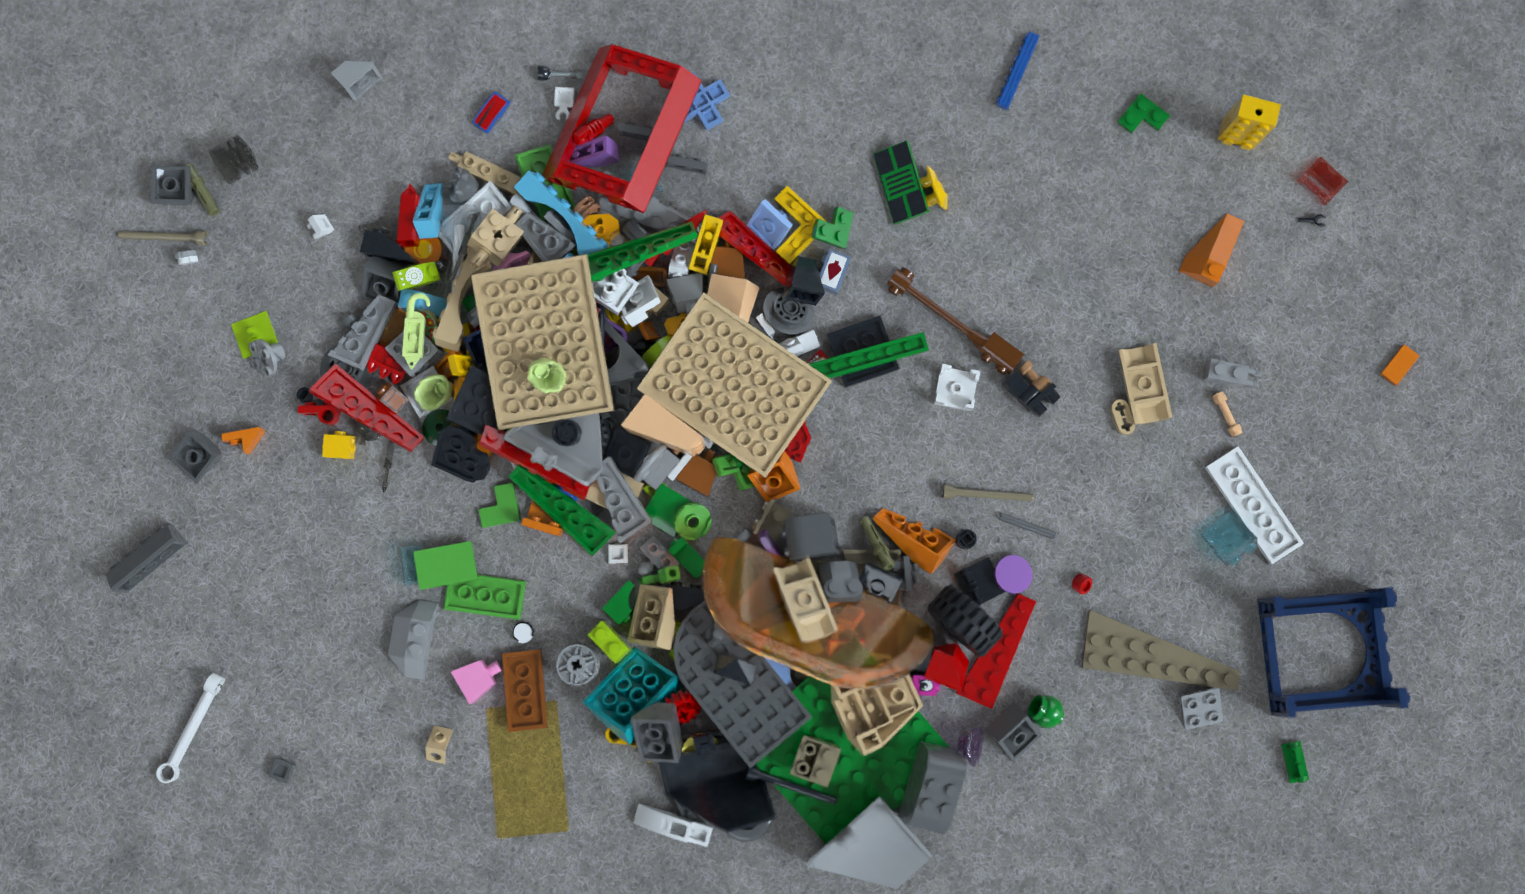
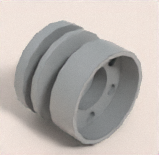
[556,644,601,686]

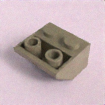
[790,735,841,787]

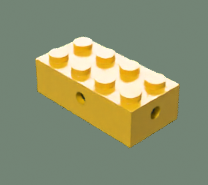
[1218,94,1281,150]

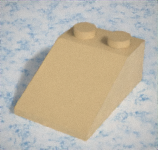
[627,584,676,651]

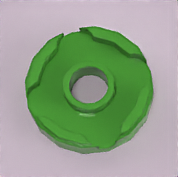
[673,502,712,541]

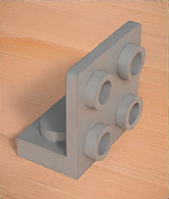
[386,331,444,377]

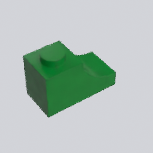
[602,580,635,625]

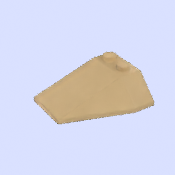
[830,669,923,756]

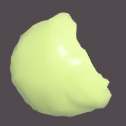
[527,358,566,393]
[413,374,453,411]

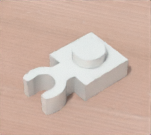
[554,87,575,120]

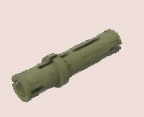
[185,164,220,216]
[859,516,895,570]

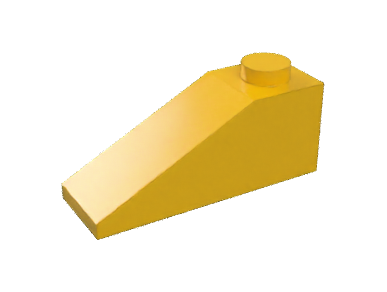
[689,214,723,275]

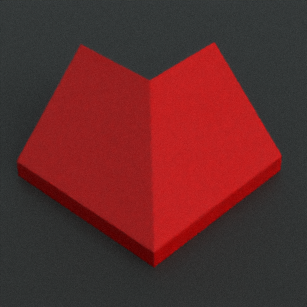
[924,642,969,692]

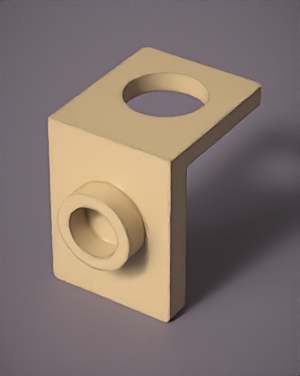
[426,726,453,764]

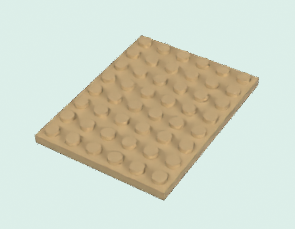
[471,254,614,430]
[637,293,832,478]

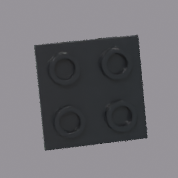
[954,557,1005,605]

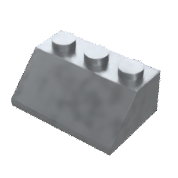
[631,703,683,763]

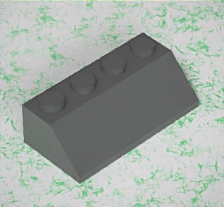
[106,524,187,593]

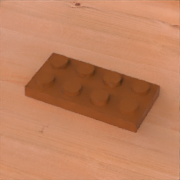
[502,649,548,732]

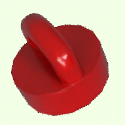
[1071,573,1093,595]

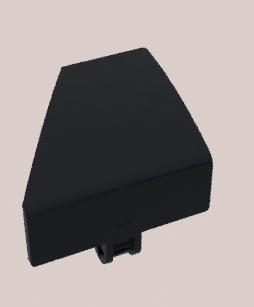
[658,730,776,833]

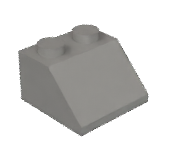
[331,61,382,101]

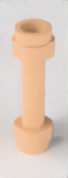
[1212,391,1243,437]

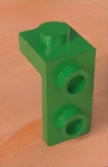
[668,537,709,579]

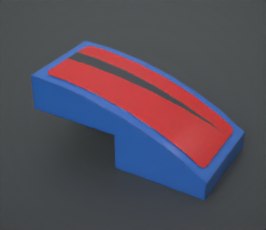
[472,91,511,133]

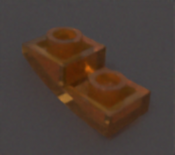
[379,308,406,347]

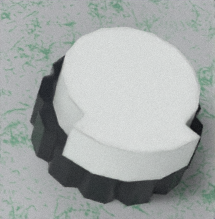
[513,621,534,643]

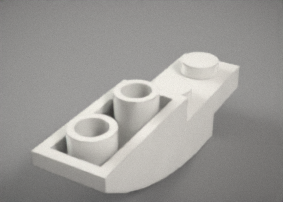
[633,803,713,847]

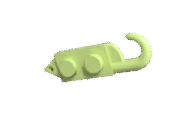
[402,293,430,370]

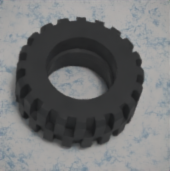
[928,585,1003,657]

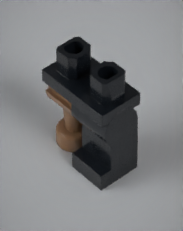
[1002,360,1060,417]

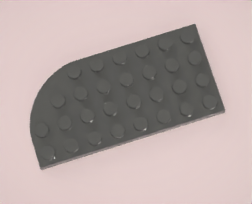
[674,594,812,768]

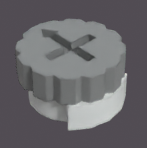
[174,250,199,265]

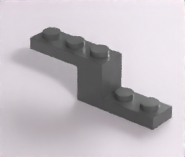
[619,122,708,175]

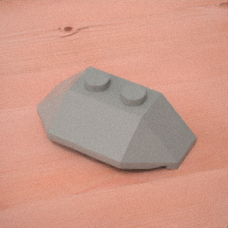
[388,600,438,680]

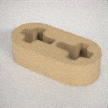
[1110,399,1135,435]

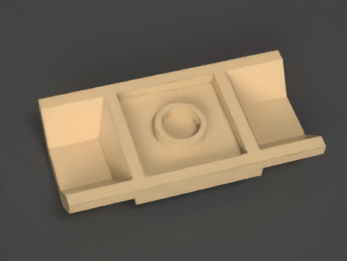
[1118,343,1172,425]
[773,558,838,643]

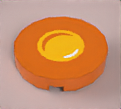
[405,237,443,266]

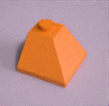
[747,450,800,502]

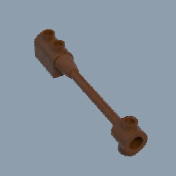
[887,267,1025,375]

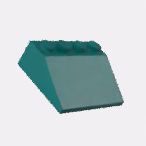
[582,647,682,745]

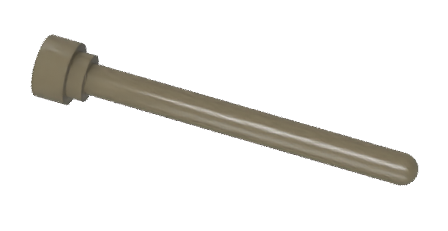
[117,230,208,246]
[942,484,1035,501]

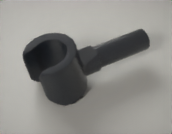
[1298,214,1326,227]

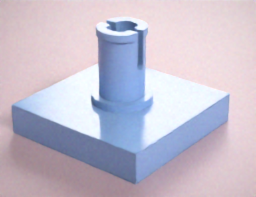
[747,199,793,250]

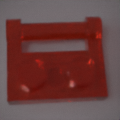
[1297,156,1348,206]

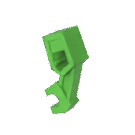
[638,565,681,587]

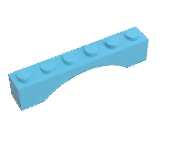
[514,171,610,256]

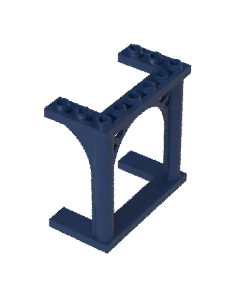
[1257,587,1410,718]

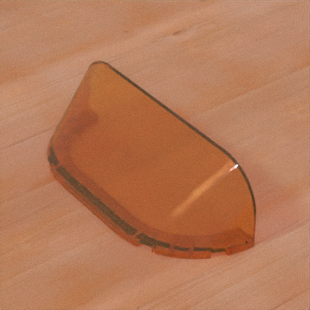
[703,537,933,689]

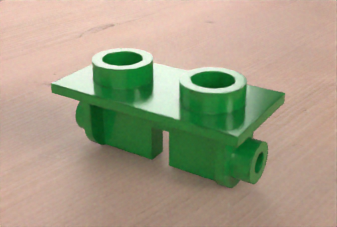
[1281,741,1309,783]

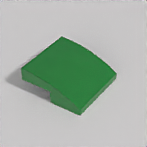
[645,483,692,537]

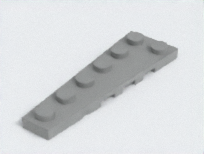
[595,171,702,245]

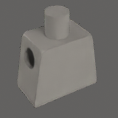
[666,273,704,316]

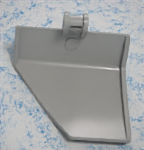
[503,413,602,486]
[804,797,932,889]

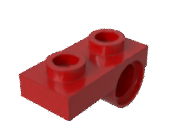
[298,402,341,426]

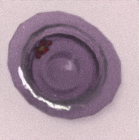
[957,727,984,767]

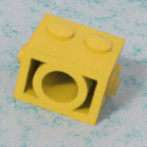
[322,431,356,459]

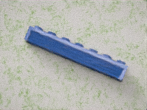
[996,32,1040,111]

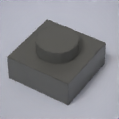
[268,758,296,784]

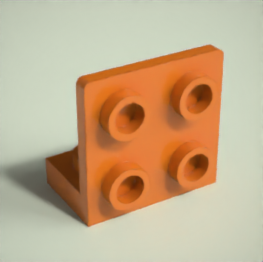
[521,500,564,537]

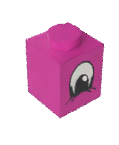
[912,675,940,696]

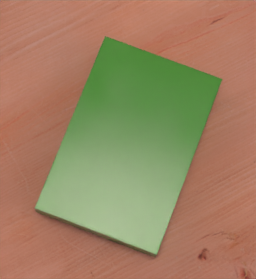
[413,541,478,590]

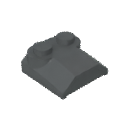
[151,165,194,205]
[168,429,222,484]
[818,561,863,603]

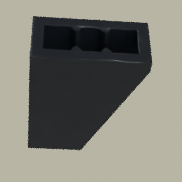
[783,256,825,306]

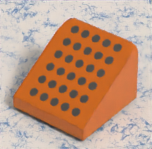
[638,321,660,343]

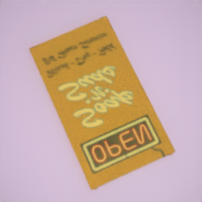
[487,701,569,839]

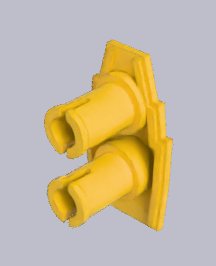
[920,166,948,210]

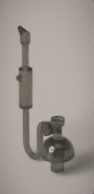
[435,212,481,283]
[355,422,395,493]

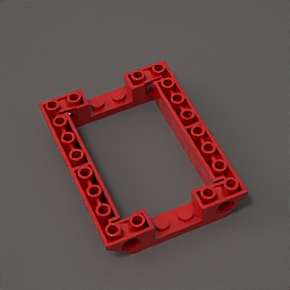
[542,44,702,213]

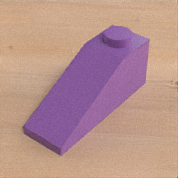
[569,136,619,167]

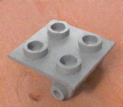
[1178,687,1223,730]

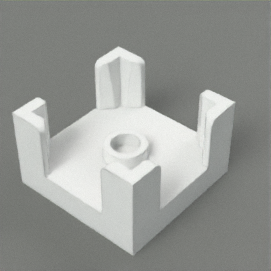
[934,364,980,411]

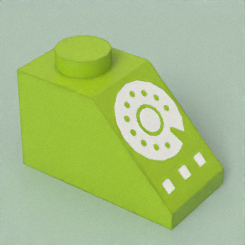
[392,261,441,291]

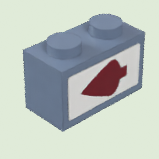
[818,249,851,295]

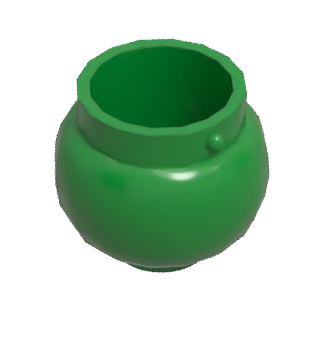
[1028,694,1064,729]

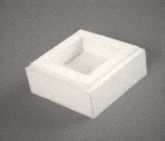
[608,544,628,564]

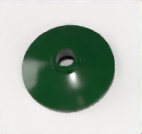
[422,409,452,446]

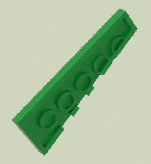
[587,221,698,282]
[508,465,616,556]

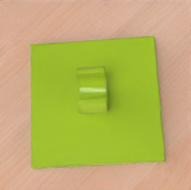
[231,311,278,359]

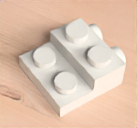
[620,275,661,327]

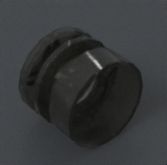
[209,135,259,184]

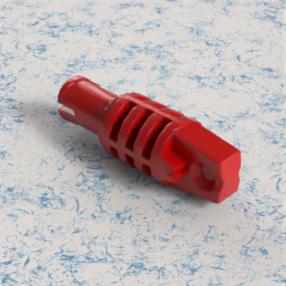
[574,113,614,145]

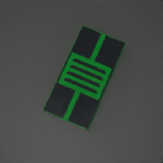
[873,140,930,225]

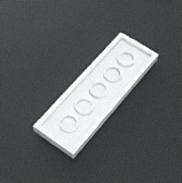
[1205,446,1304,565]

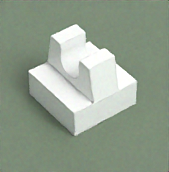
[307,214,334,239]

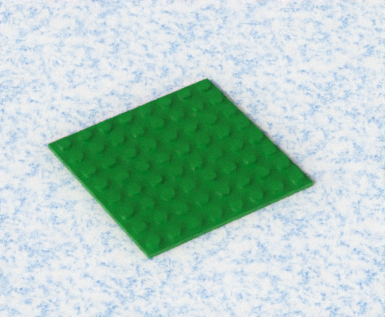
[756,637,950,845]

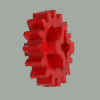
[665,690,702,726]

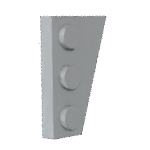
[515,212,577,262]

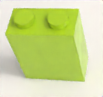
[588,621,633,663]

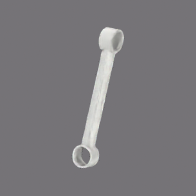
[156,673,225,783]

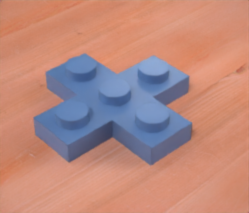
[684,73,730,131]

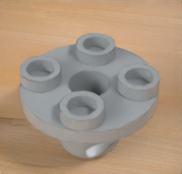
[249,339,285,377]

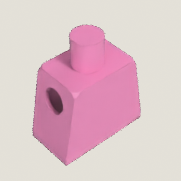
[451,660,502,704]

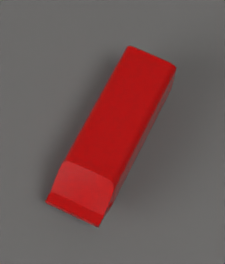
[396,184,420,247]

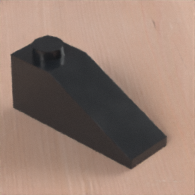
[360,229,420,265]

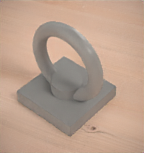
[634,440,680,490]

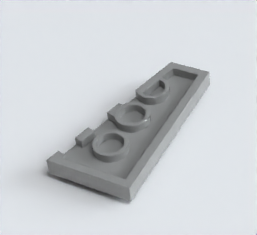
[328,295,397,371]
[597,457,653,543]

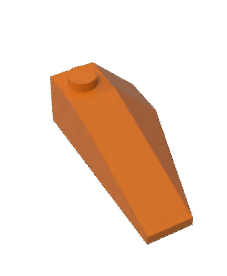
[1179,213,1244,288]
[873,508,956,574]

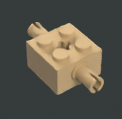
[467,205,524,270]

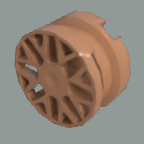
[573,196,602,219]

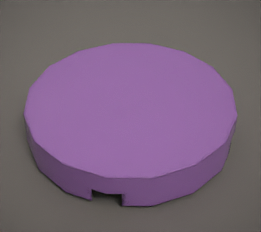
[993,555,1032,594]

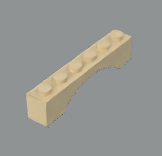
[432,246,493,352]

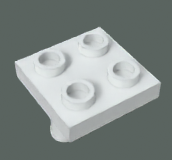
[592,269,639,315]

